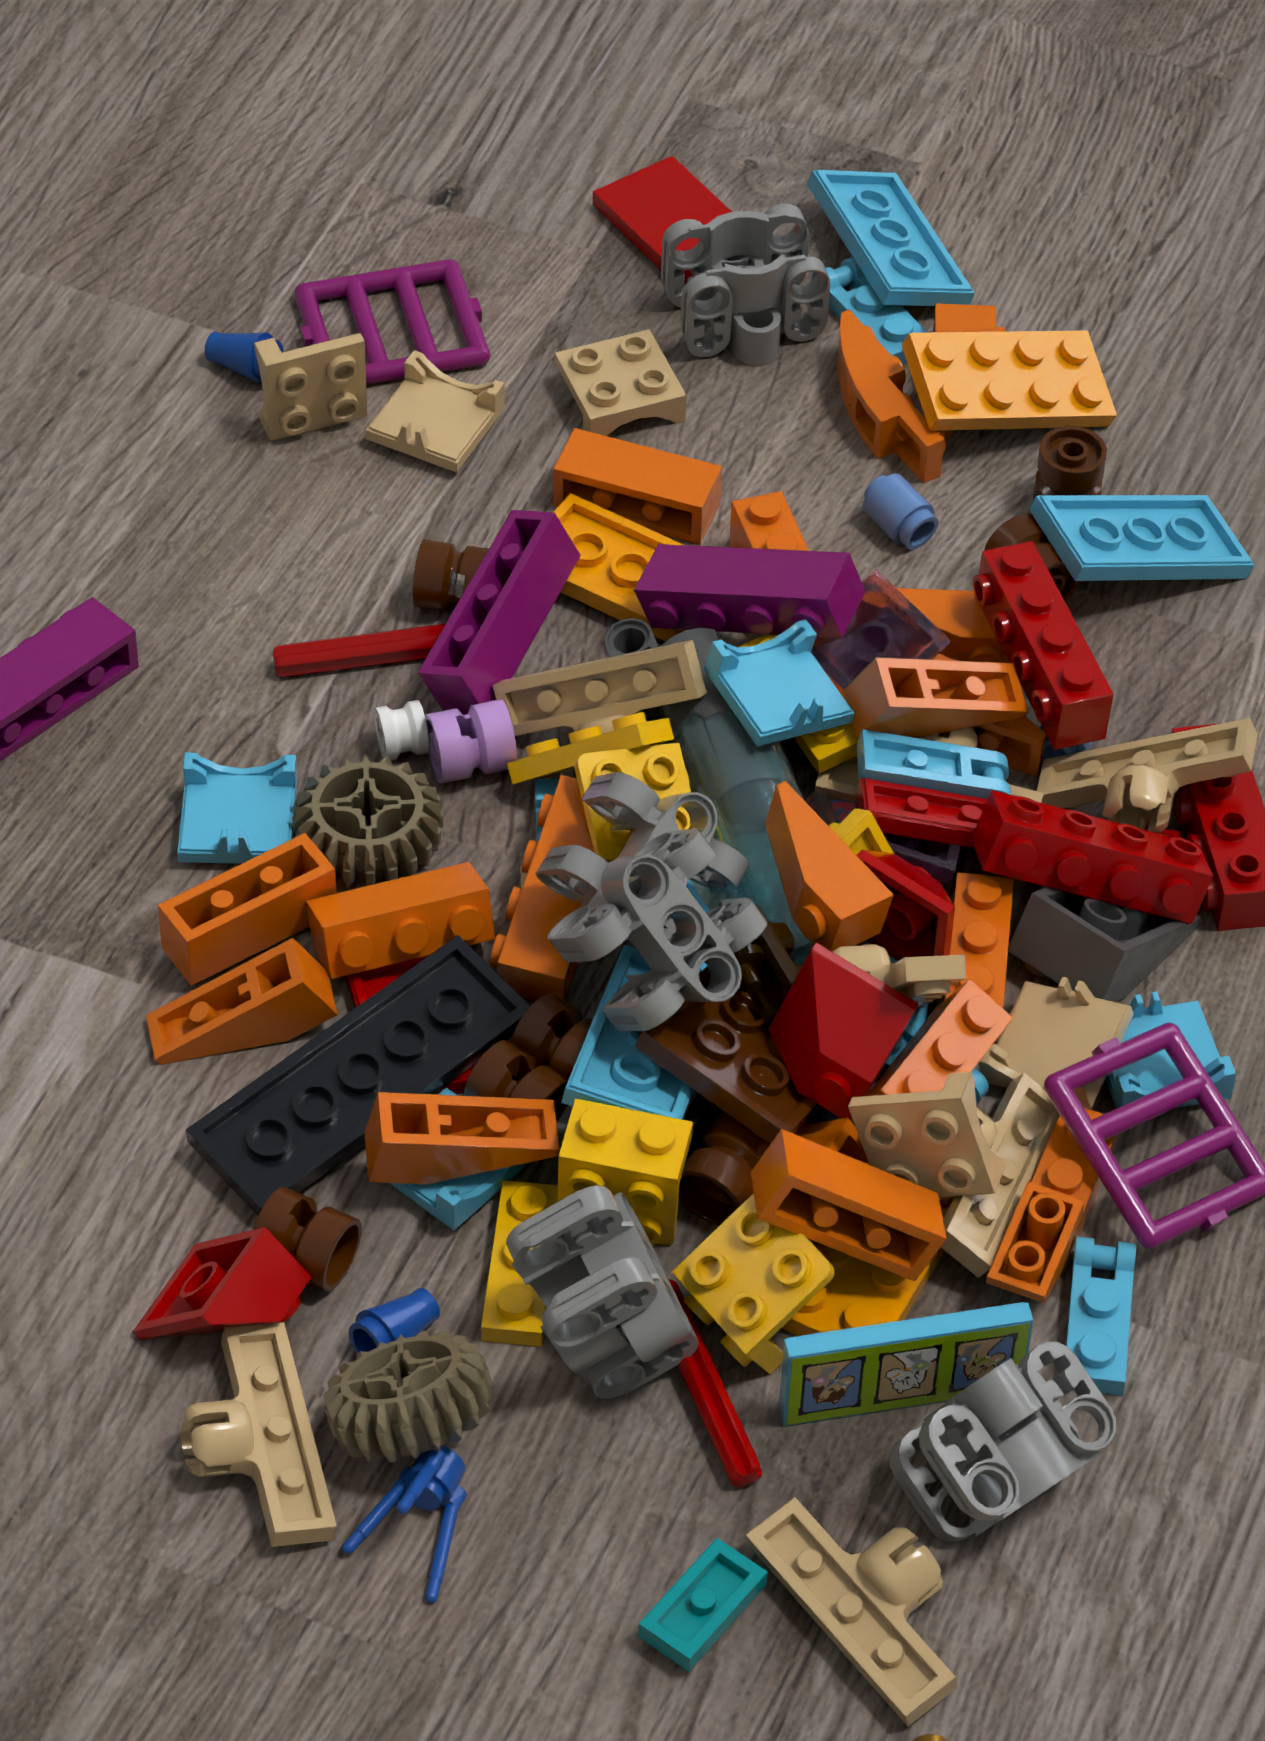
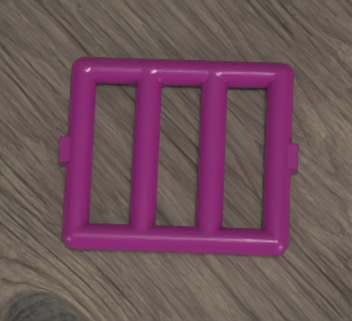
[294,259,491,385]
[1044,1023,1265,1249]

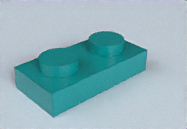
[638,1538,768,1672]

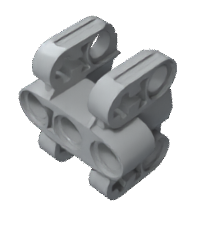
[661,204,830,366]
[535,772,750,948]
[547,828,767,1031]
[506,1186,699,1399]
[889,1341,1116,1542]

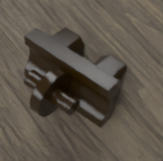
[734,906,803,1024]

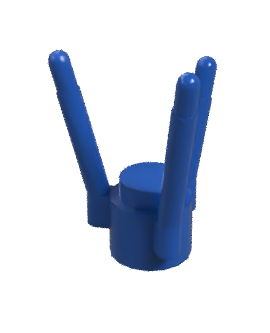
[342,1445,467,1603]

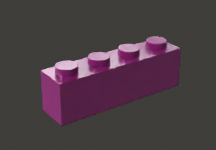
[418,510,581,715]
[634,544,866,638]
[0,597,139,761]

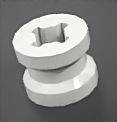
[374,700,429,761]

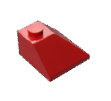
[856,849,955,961]
[769,942,919,1120]
[132,1227,312,1340]

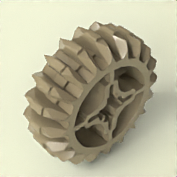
[292,753,444,889]
[323,1331,493,1463]

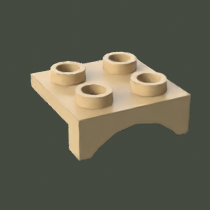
[555,329,687,436]
[254,333,367,441]
[365,350,505,473]
[978,977,1134,1109]
[848,1072,1005,1197]

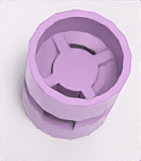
[425,699,517,784]

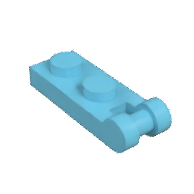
[812,256,927,365]
[856,729,1012,799]
[1065,1236,1136,1396]

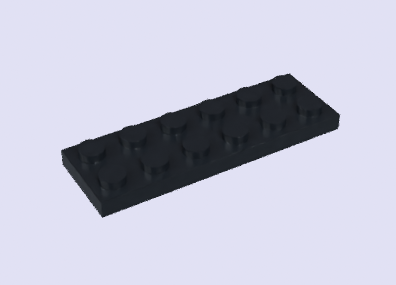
[186,935,531,1216]

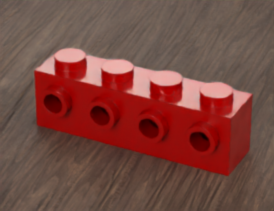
[973,541,1114,750]
[1171,723,1265,931]
[971,790,1213,924]

